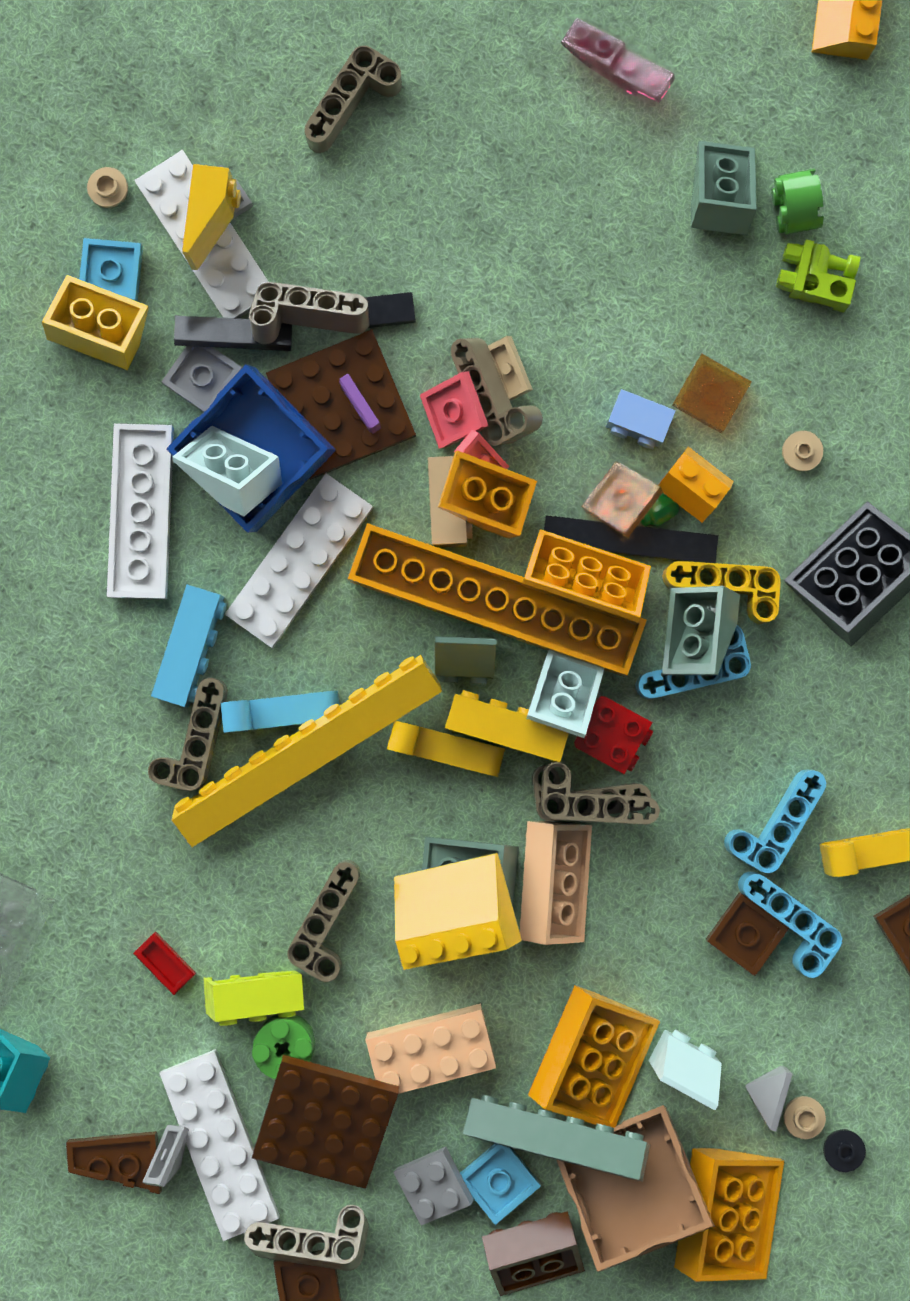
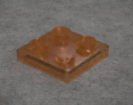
[672,353,752,434]
[581,461,663,537]

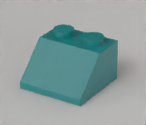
[0,1029,50,1113]

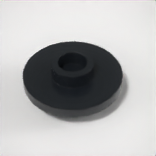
[823,1129,866,1172]

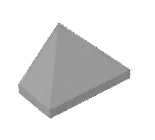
[745,1066,793,1132]
[143,1125,189,1187]

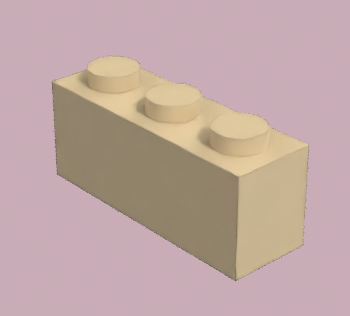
[428,456,473,548]

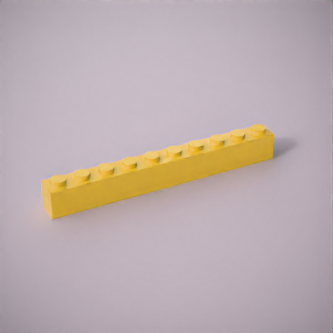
[172,655,442,847]

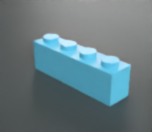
[151,584,227,707]

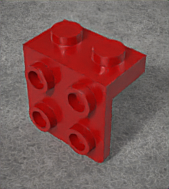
[574,696,653,774]

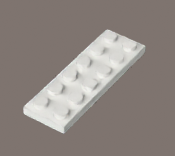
[134,150,269,319]
[107,423,174,599]
[225,473,373,648]
[159,1049,280,1241]

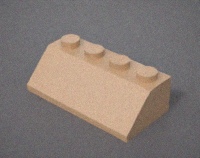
[520,821,592,945]

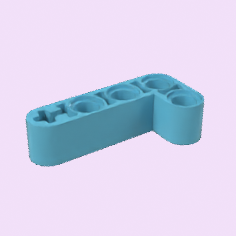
[635,625,751,699]
[220,691,340,733]
[724,770,826,873]
[738,871,842,978]

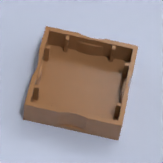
[557,1105,715,1272]

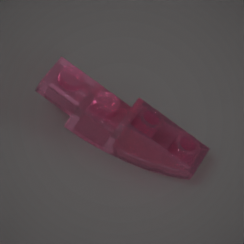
[561,18,675,103]

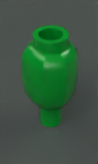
[637,494,680,527]

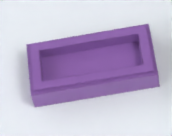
[339,374,381,434]

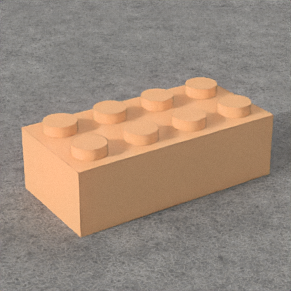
[365,1003,496,1094]

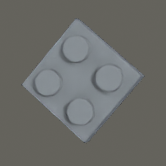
[161,346,242,412]
[393,1147,474,1225]

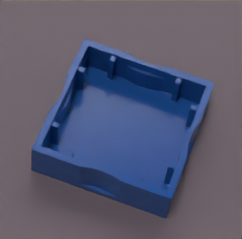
[166,364,336,533]

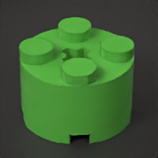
[771,169,824,235]
[252,1015,315,1079]

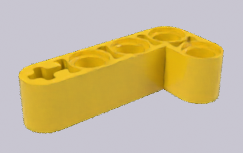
[662,561,780,624]
[387,721,505,777]
[819,828,910,877]

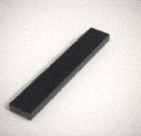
[544,515,719,563]

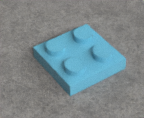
[79,238,143,302]
[460,1144,541,1225]

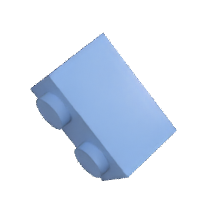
[606,389,676,449]

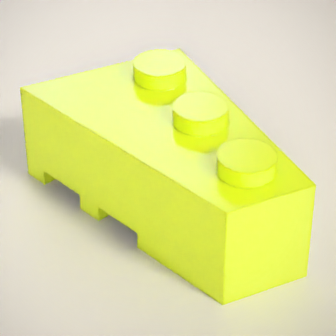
[203,970,304,1026]

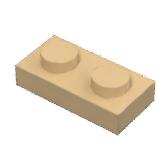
[488,336,533,401]

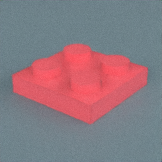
[420,371,489,449]

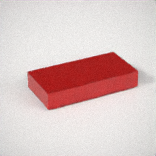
[133,932,196,995]

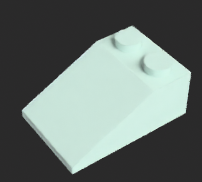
[172,426,283,516]
[526,650,605,738]
[648,1029,722,1110]

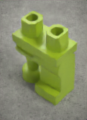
[776,239,861,313]

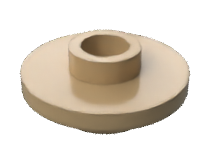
[87,167,128,208]
[782,431,824,472]
[784,1096,826,1139]

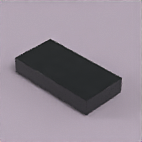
[364,292,416,328]

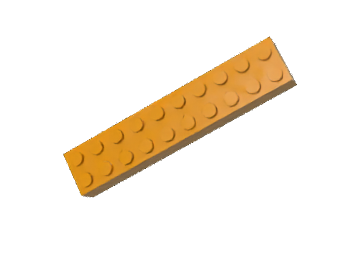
[348,523,647,677]

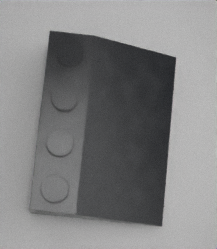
[784,502,910,647]

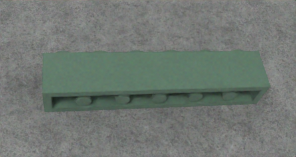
[463,1095,650,1182]

